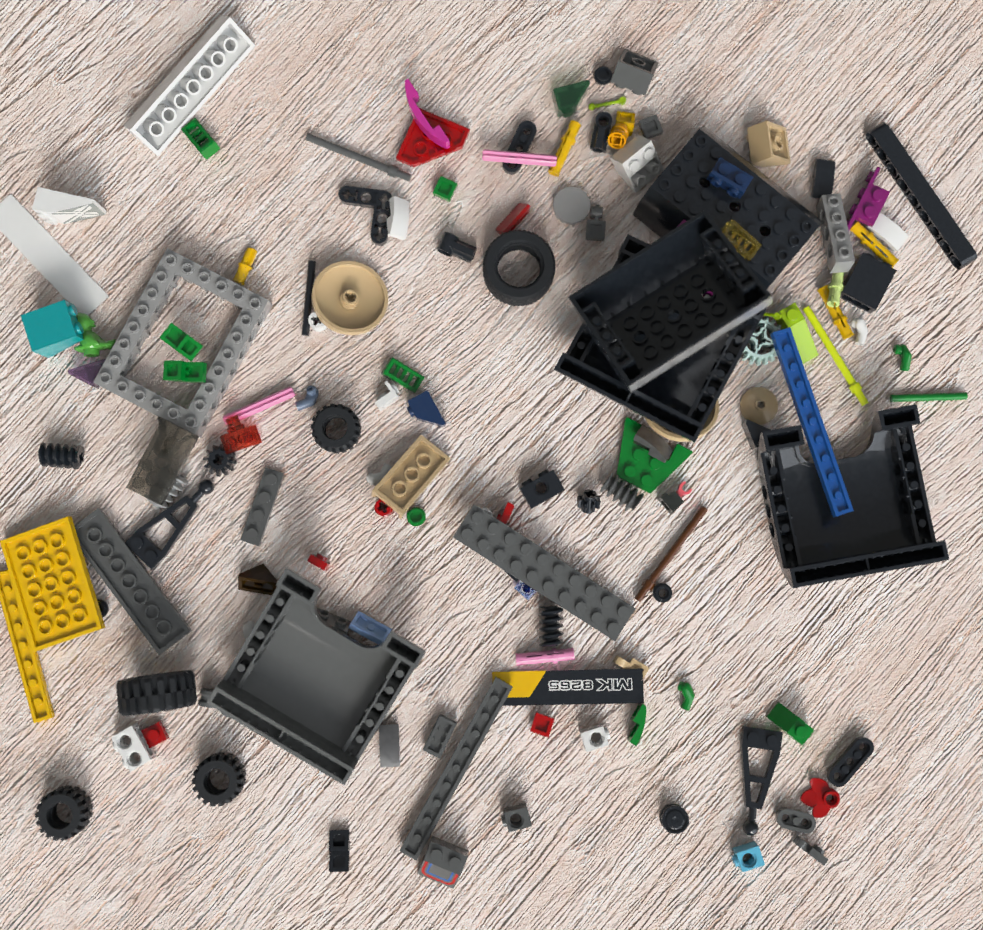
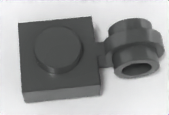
[585,204,606,241]

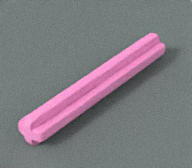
[482,149,557,167]
[223,387,295,426]

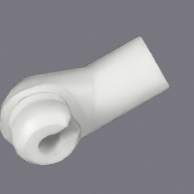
[851,317,868,346]

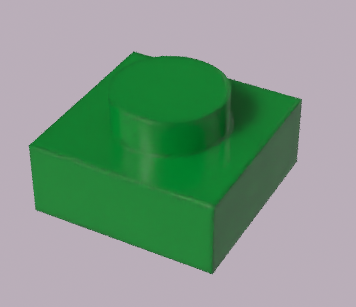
[433,176,458,202]

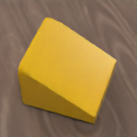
[615,111,635,136]

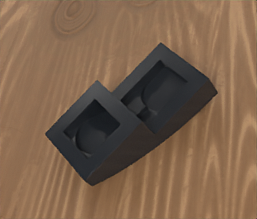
[811,159,835,198]
[329,830,350,872]

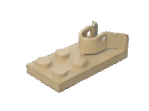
[371,435,451,519]

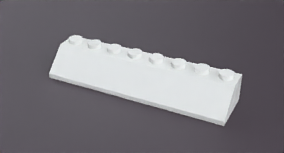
[123,15,255,156]

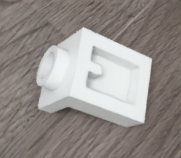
[375,381,399,411]

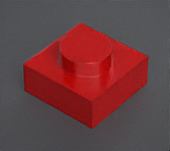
[307,553,330,571]
[530,712,555,738]
[141,721,169,748]

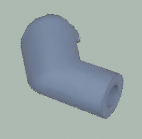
[295,385,319,411]

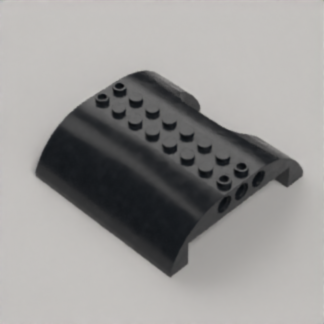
[554,234,767,443]
[758,404,949,588]

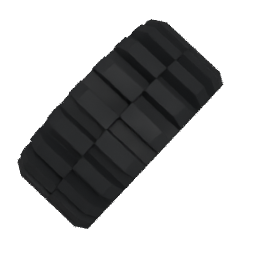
[116,670,197,716]

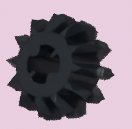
[203,444,237,477]

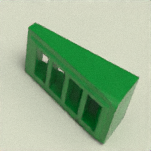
[181,118,220,160]
[381,357,424,393]

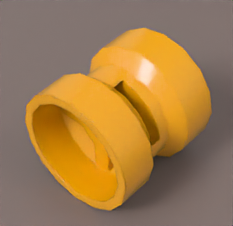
[607,123,629,149]

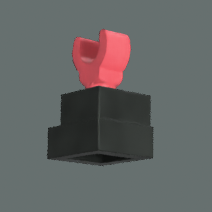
[658,481,692,513]

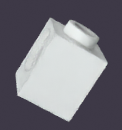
[579,723,611,752]

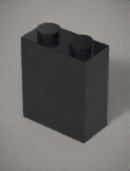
[840,253,897,314]

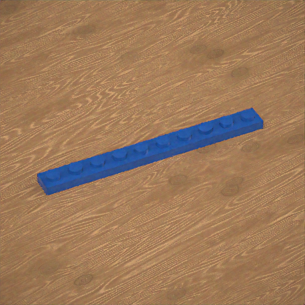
[770,327,854,517]

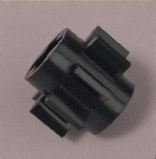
[577,490,601,514]

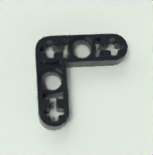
[338,186,392,246]

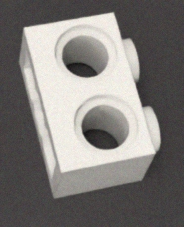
[111,723,157,772]

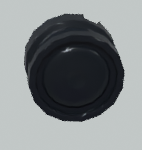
[659,804,689,834]

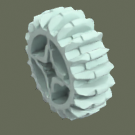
[742,316,781,366]

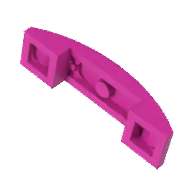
[405,79,450,149]

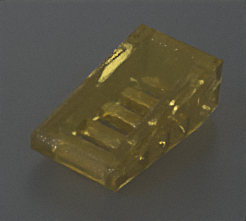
[721,220,761,261]

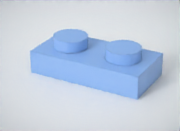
[349,611,392,644]

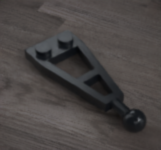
[125,479,214,570]
[740,726,783,836]

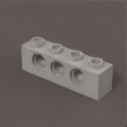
[816,193,855,273]

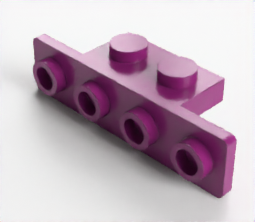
[846,167,890,230]

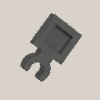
[793,835,829,866]

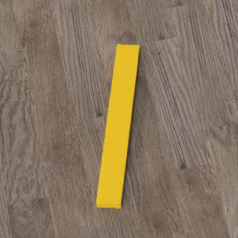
[0,569,55,723]

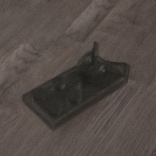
[126,417,199,506]

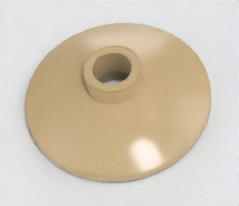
[740,387,778,425]

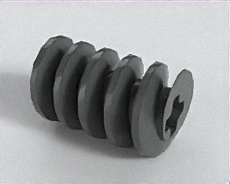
[600,473,644,511]

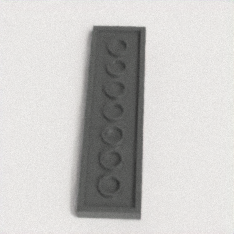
[75,508,192,655]

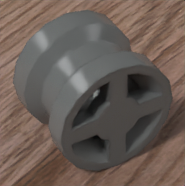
[197,688,214,708]

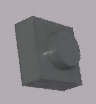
[638,114,663,139]

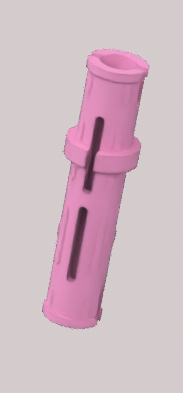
[515,648,575,666]

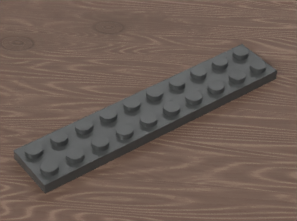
[453,504,636,641]

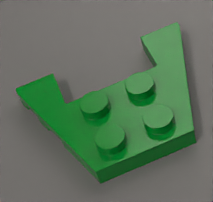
[616,417,693,494]

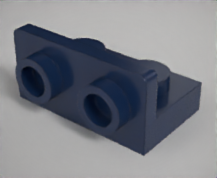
[707,157,753,199]

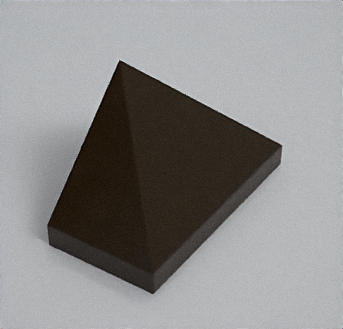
[238,563,277,595]

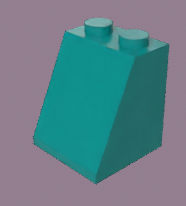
[20,300,84,358]

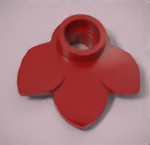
[800,778,840,818]

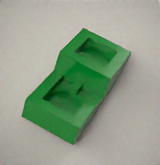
[160,323,203,362]
[163,361,207,383]
[627,703,646,746]

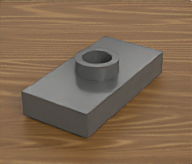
[423,714,457,758]

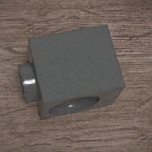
[501,803,532,832]

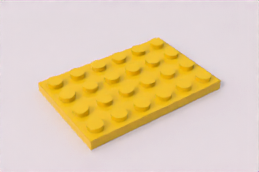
[0,516,106,652]

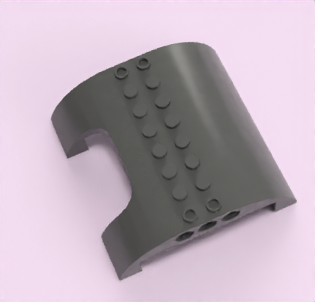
[207,567,426,786]

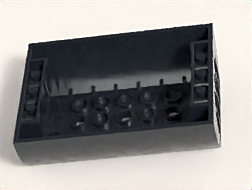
[632,126,822,288]

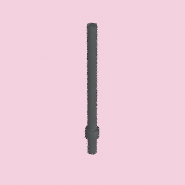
[306,133,412,182]

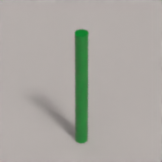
[890,392,968,402]

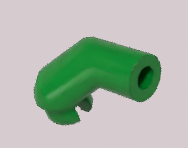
[677,681,695,711]

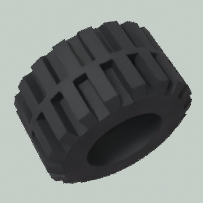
[311,404,362,454]
[192,752,246,807]
[35,785,93,841]

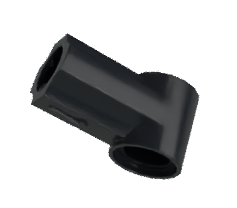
[590,112,612,153]
[436,232,477,264]

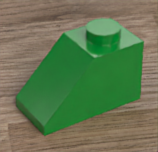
[766,702,815,746]

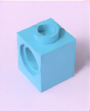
[731,841,765,872]

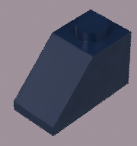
[406,390,446,427]

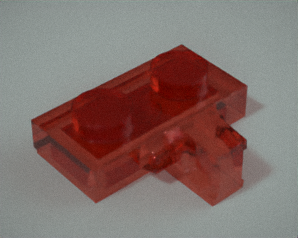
[220,415,262,455]

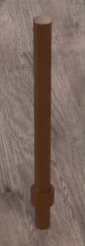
[634,506,708,602]

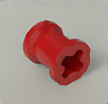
[374,499,393,517]

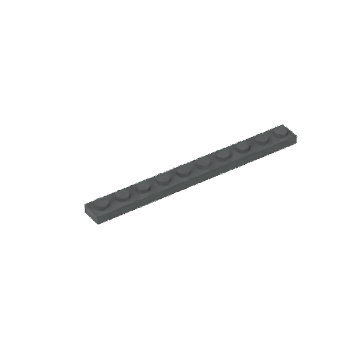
[400,677,513,861]

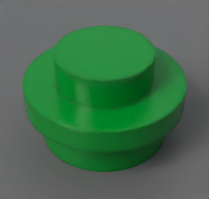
[407,507,426,526]

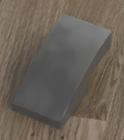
[633,425,673,463]
[379,724,400,768]

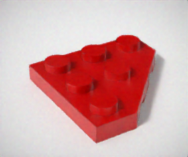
[396,108,470,167]

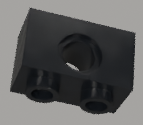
[519,469,565,510]

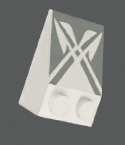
[32,187,106,225]

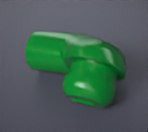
[893,344,912,371]

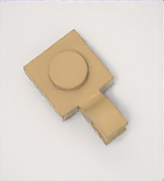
[613,655,650,679]

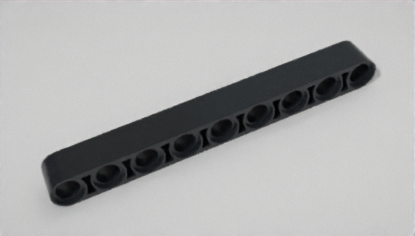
[866,122,977,270]

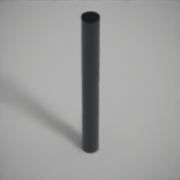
[302,260,316,336]

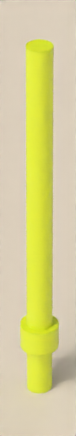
[803,306,869,406]

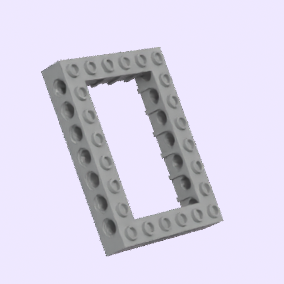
[93,248,273,438]

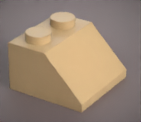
[747,120,791,167]

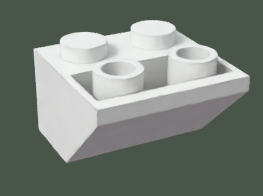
[610,134,664,193]

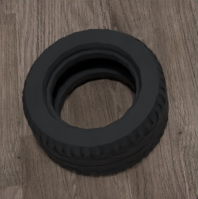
[483,230,556,306]

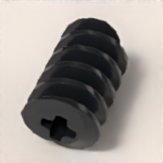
[38,442,84,469]
[539,606,564,646]

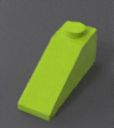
[775,303,819,364]

